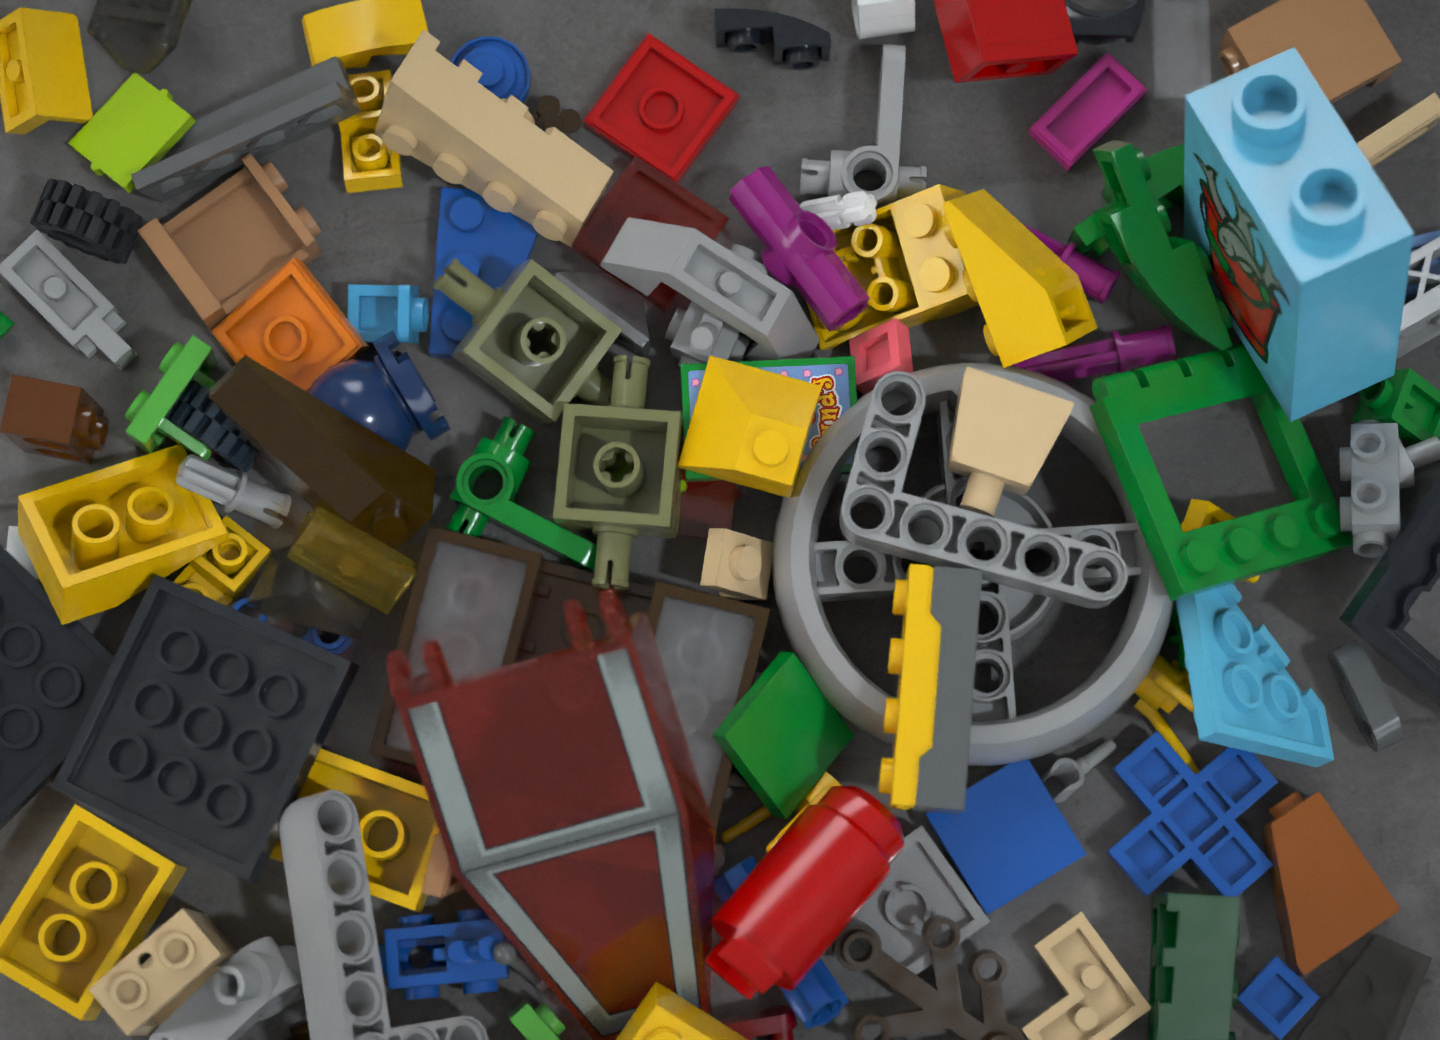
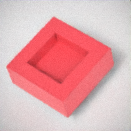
[849,318,913,395]

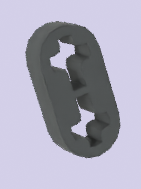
[1328,640,1404,752]

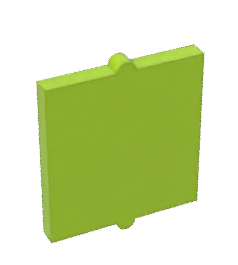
[68,72,196,193]

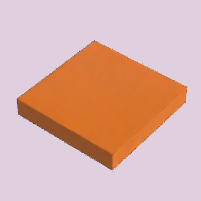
[211,258,369,392]

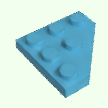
[1176,583,1334,768]

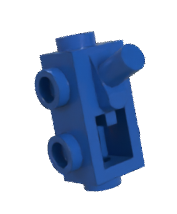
[378,908,520,1000]

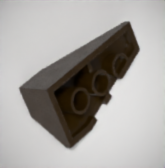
[209,355,435,550]

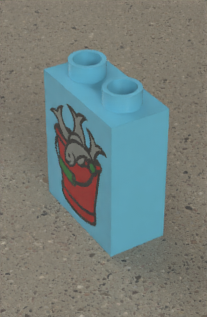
[1184,47,1414,422]

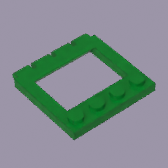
[1089,343,1353,601]

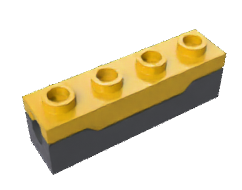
[879,564,982,815]

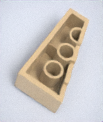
[374,29,614,247]

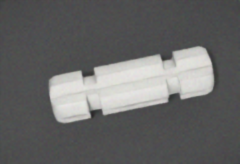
[797,191,877,230]

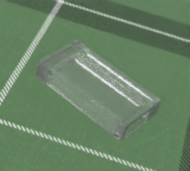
[1150,0,1211,103]

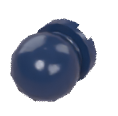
[308,330,451,452]

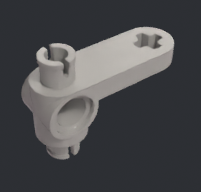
[800,44,927,209]
[149,936,304,1040]

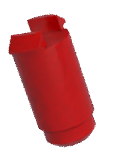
[705,785,904,1000]

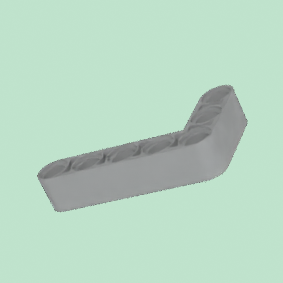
[839,371,1128,609]
[279,790,489,1040]

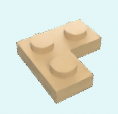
[1020,911,1152,1040]

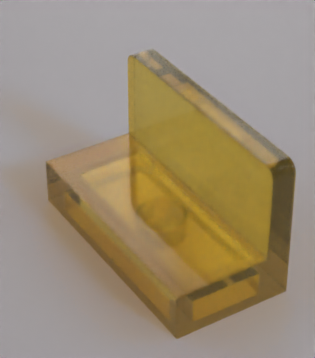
[286,506,419,615]

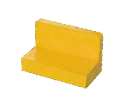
[0,7,93,135]

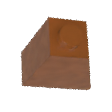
[1261,790,1401,976]

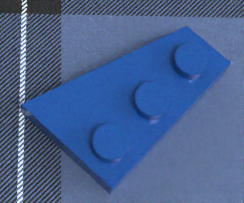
[429,187,539,359]

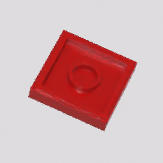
[583,33,740,189]

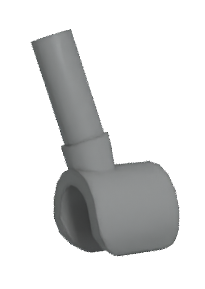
[1040,739,1117,803]

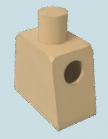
[947,366,1075,517]

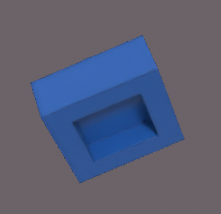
[1237,956,1320,1040]

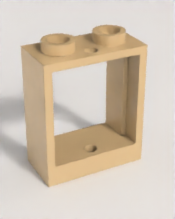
[88,908,238,1036]

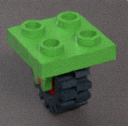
[124,335,260,472]

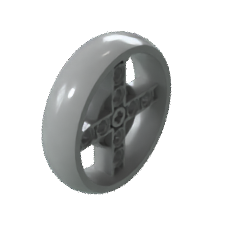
[772,363,1176,766]

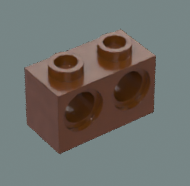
[0,374,109,465]

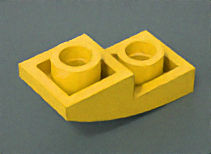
[302,0,429,68]
[338,70,403,193]
[173,515,271,607]

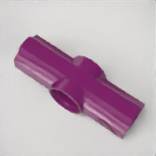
[729,166,870,332]

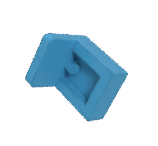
[348,284,429,344]

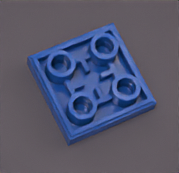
[924,760,1087,915]

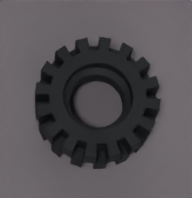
[30,178,144,264]

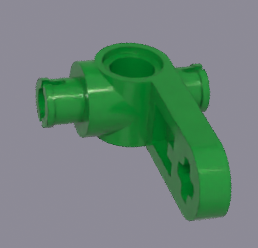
[444,416,597,572]

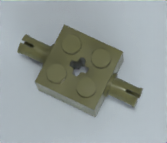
[433,258,622,424]
[553,355,684,590]

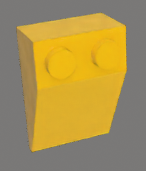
[18,444,228,625]

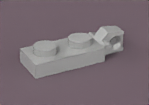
[0,230,138,371]

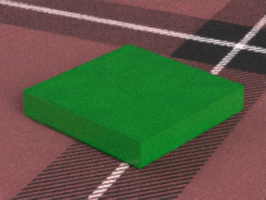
[712,651,854,819]

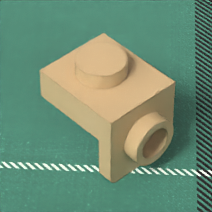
[700,528,773,600]

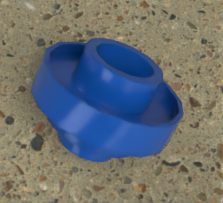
[451,36,531,104]

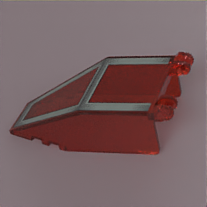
[387,589,715,1040]

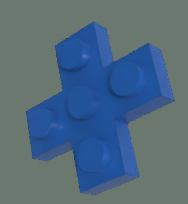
[1106,731,1278,897]

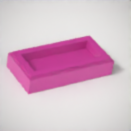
[1028,52,1148,172]

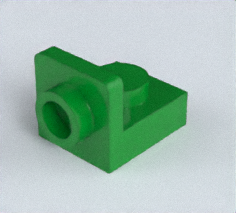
[1353,368,1440,446]

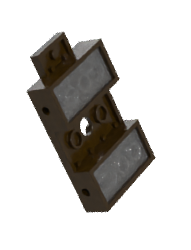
[369,526,770,842]

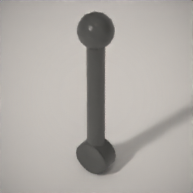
[493,942,552,994]

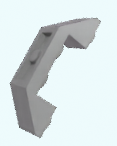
[599,217,820,361]

